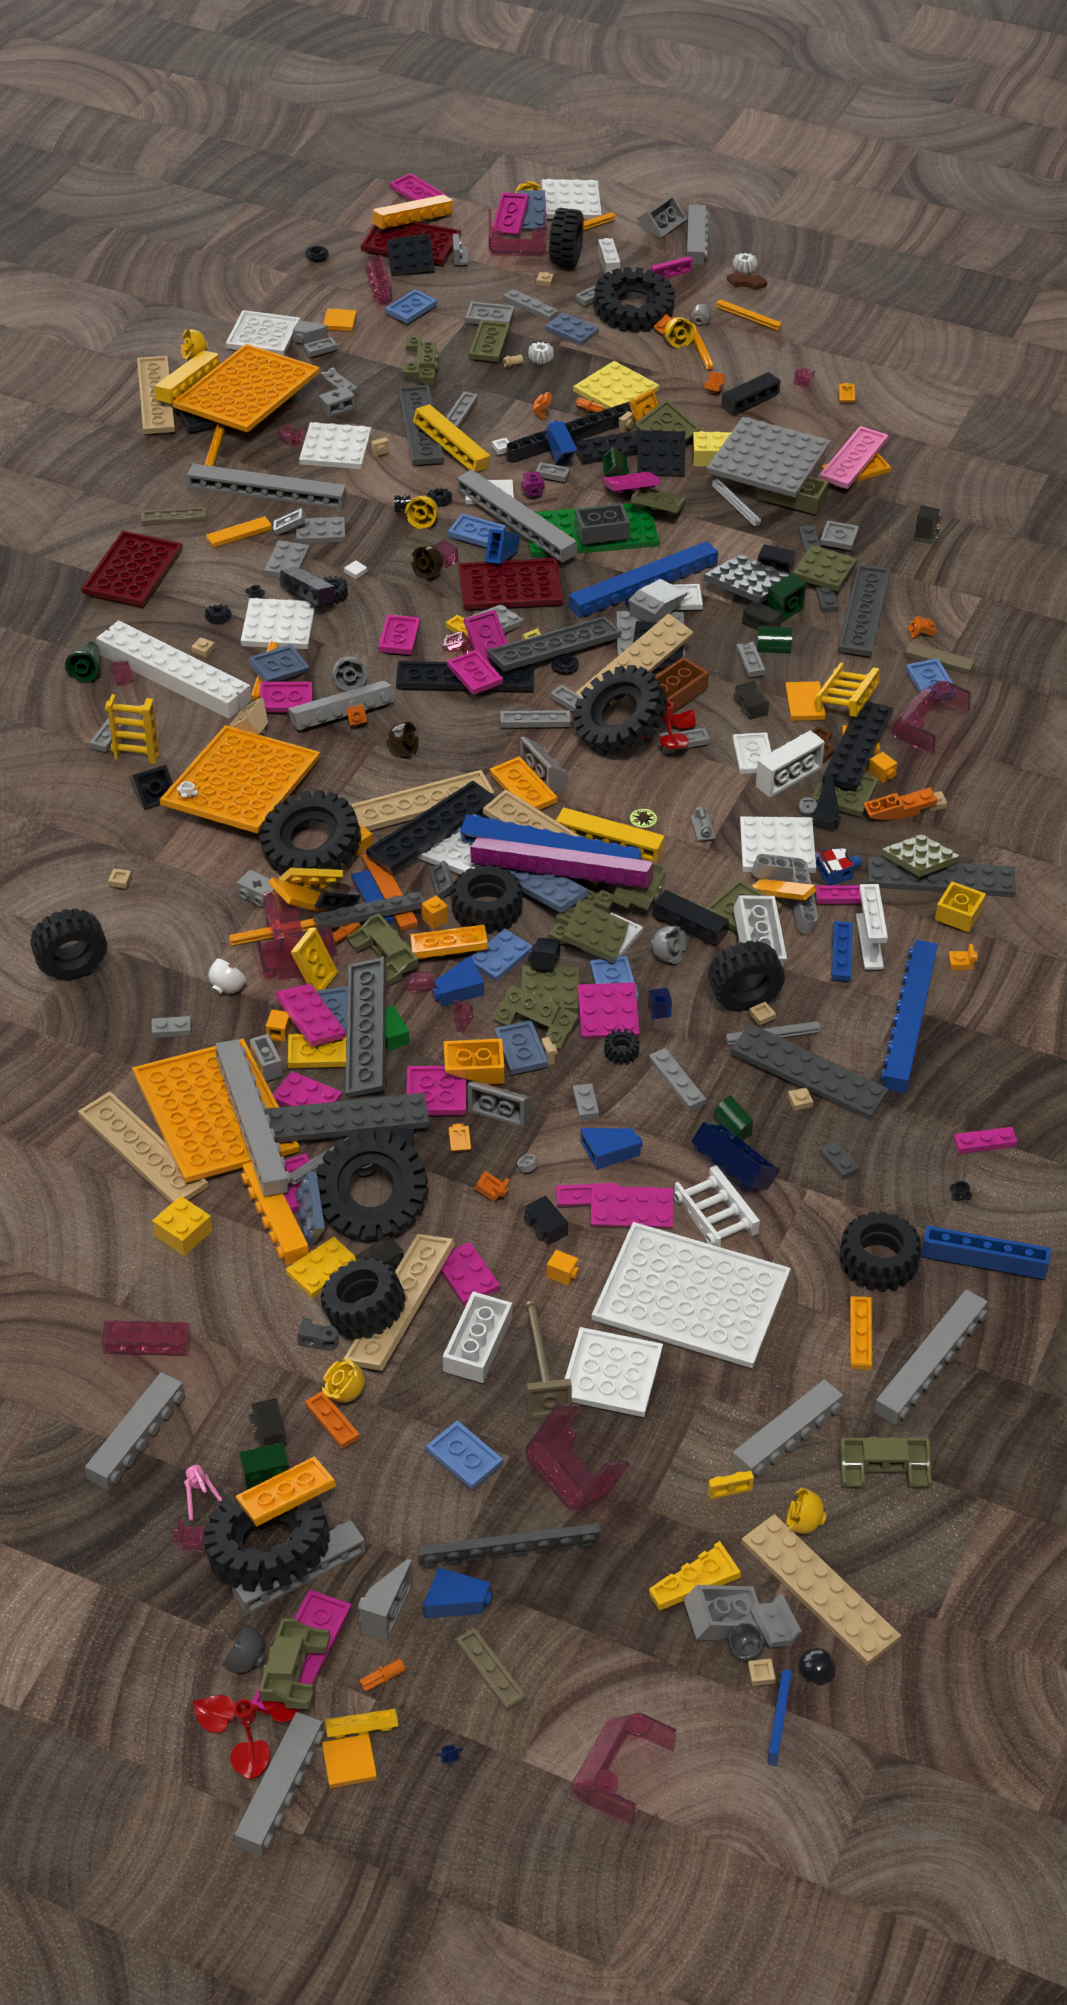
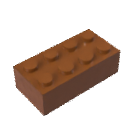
[636,657,709,712]

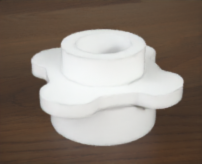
[177,781,198,798]

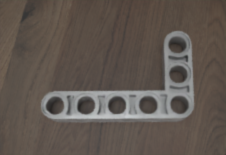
[751,854,818,935]

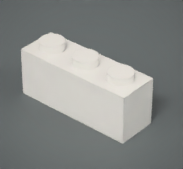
[598,238,620,274]

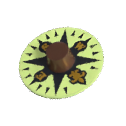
[630,809,657,828]

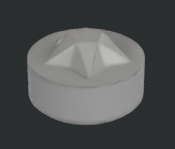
[799,797,817,816]
[517,1154,538,1173]

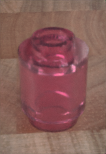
[406,971,434,992]

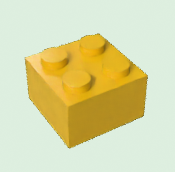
[935,881,986,932]
[152,1196,213,1256]

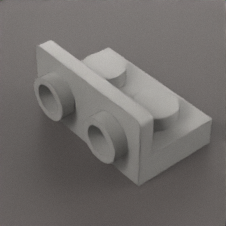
[453,234,468,266]
[750,1595,801,1648]

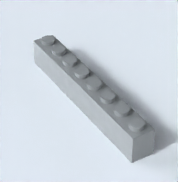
[874,1289,988,1425]

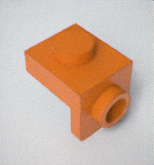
[653,314,674,337]
[704,372,725,393]
[533,392,552,420]
[908,616,937,638]
[347,705,367,726]
[474,1171,510,1202]

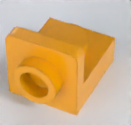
[838,383,855,403]
[948,944,978,970]
[448,1124,471,1153]

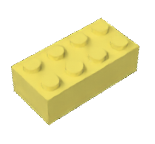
[693,431,731,466]

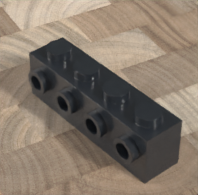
[721,372,781,415]
[279,567,334,606]
[653,890,729,946]

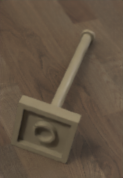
[525,1300,572,1419]

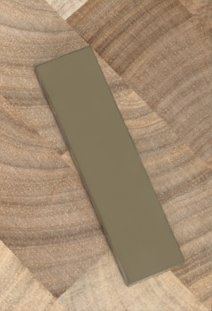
[141,507,207,525]
[905,642,975,674]
[455,1628,527,1712]

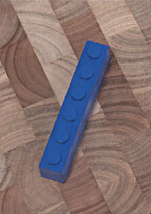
[921,1225,1051,1280]

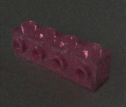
[366,255,392,304]
[101,1320,191,1356]

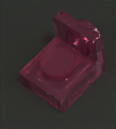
[793,367,815,387]
[442,631,471,654]
[454,1000,473,1033]
[173,1520,205,1551]

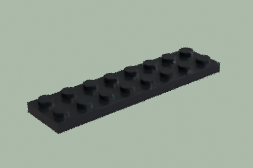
[574,430,693,465]
[396,661,534,692]
[822,701,894,791]
[366,781,496,873]

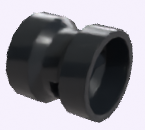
[394,494,410,511]

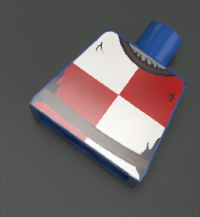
[816,848,862,886]

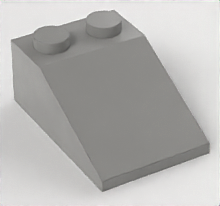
[628,579,687,623]
[358,1559,413,1641]
[683,1585,760,1640]

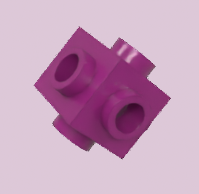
[521,471,545,497]

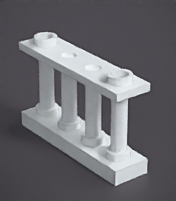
[856,884,888,970]
[673,1165,760,1247]

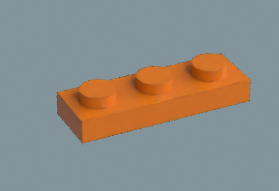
[305,1391,360,1450]

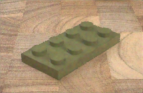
[469,320,510,362]

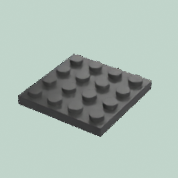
[703,555,789,604]

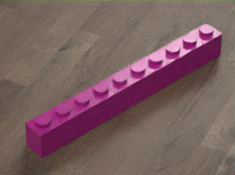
[470,837,654,888]

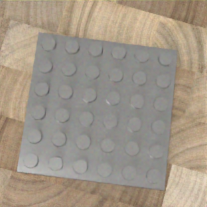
[706,417,831,498]

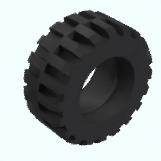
[549,208,584,267]
[451,865,522,934]
[30,908,107,980]
[708,940,785,1011]
[840,1211,921,1291]
[321,1258,406,1339]

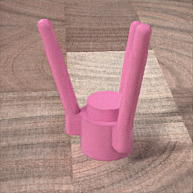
[184,1465,222,1521]

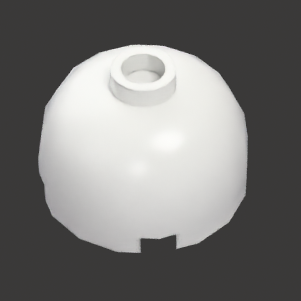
[208,958,247,995]

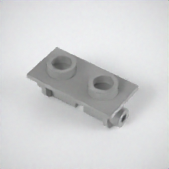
[690,806,715,841]

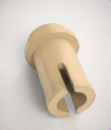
[503,354,523,368]

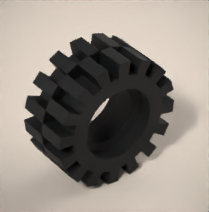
[322,575,348,605]
[604,1029,640,1065]

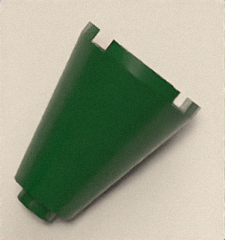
[65,641,100,683]

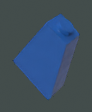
[545,420,577,465]
[485,529,520,564]
[432,956,484,1007]
[580,1128,643,1170]
[423,1568,493,1619]

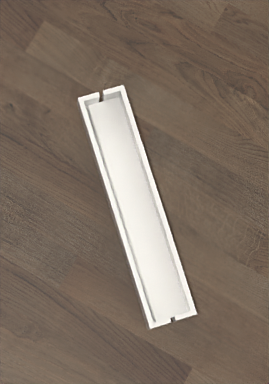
[96,620,251,719]

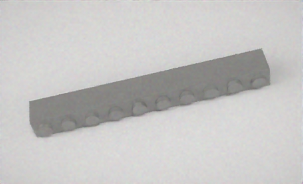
[187,464,347,509]
[457,470,577,563]
[215,1039,291,1197]

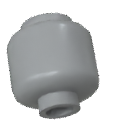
[690,304,712,326]

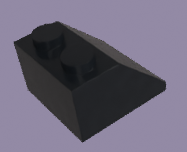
[129,765,173,809]

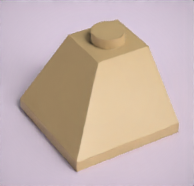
[229,697,268,735]

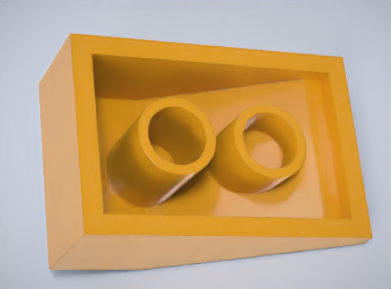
[444,1039,505,1084]

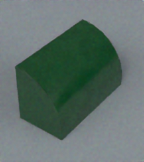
[602,447,629,477]
[757,626,792,654]
[713,1095,753,1144]

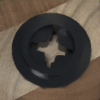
[305,246,329,262]
[427,487,452,506]
[205,603,232,623]
[552,654,579,675]

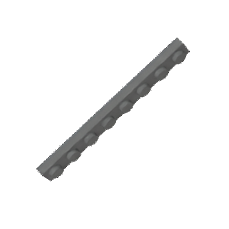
[798,525,839,613]

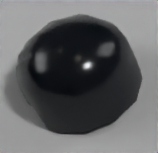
[799,1648,836,1686]

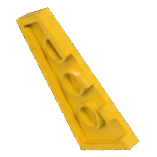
[649,1541,741,1611]

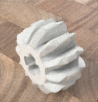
[733,253,758,275]
[528,342,554,365]

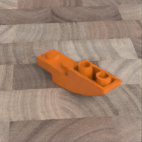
[863,787,937,820]

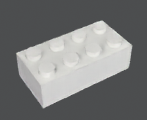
[756,730,825,797]
[733,895,787,968]
[443,1292,512,1383]

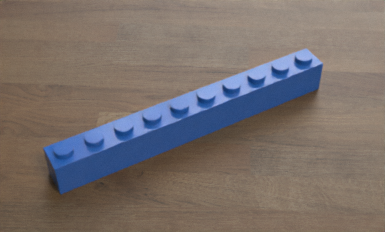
[569,541,718,618]
[460,814,643,860]
[881,940,938,1093]

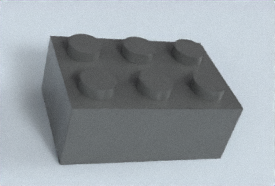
[574,503,630,544]

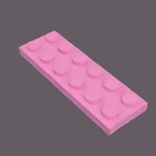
[819,426,888,489]

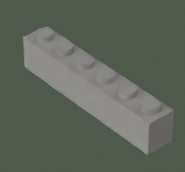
[687,205,708,265]
[288,680,395,730]
[85,1372,184,1490]
[732,1379,843,1478]
[232,1520,365,1615]
[234,1712,325,1856]

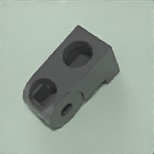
[298,1317,338,1351]

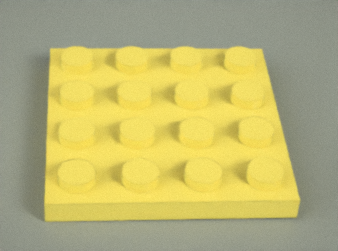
[573,361,660,409]

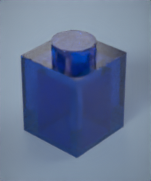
[648,987,672,1020]

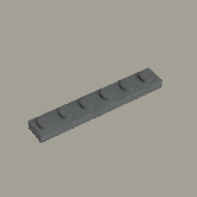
[313,892,425,931]

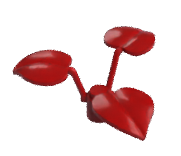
[642,701,696,749]
[193,1695,300,1780]

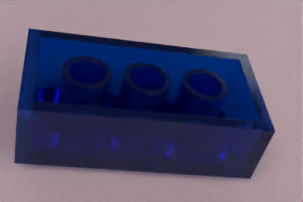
[691,1122,780,1190]

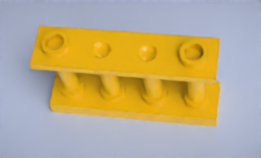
[815,663,880,717]
[105,694,160,764]

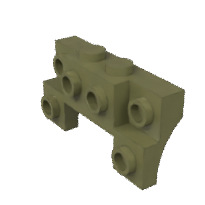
[404,336,439,385]
[611,863,666,910]
[548,890,615,944]
[347,913,419,986]
[493,984,581,1050]
[840,1437,932,1487]
[259,1618,331,1709]

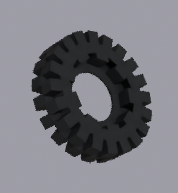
[594,267,675,333]
[572,665,668,756]
[260,790,362,876]
[316,1129,428,1243]
[203,1486,330,1591]

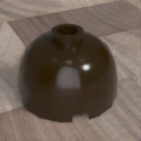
[411,545,444,579]
[386,721,419,757]

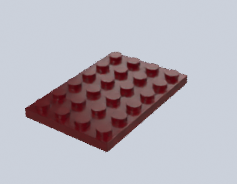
[361,222,461,265]
[81,530,183,607]
[458,558,563,610]

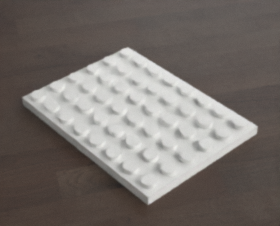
[591,1222,791,1369]

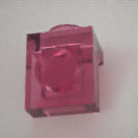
[277,423,304,446]
[110,660,134,686]

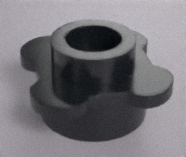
[245,585,265,599]
[950,1181,972,1201]

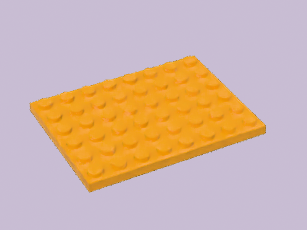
[172,344,320,432]
[160,725,320,833]
[132,1039,300,1183]

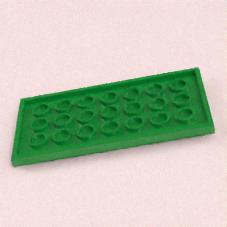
[527,503,660,558]

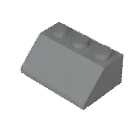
[637,194,688,238]
[520,736,568,792]
[468,1082,532,1127]

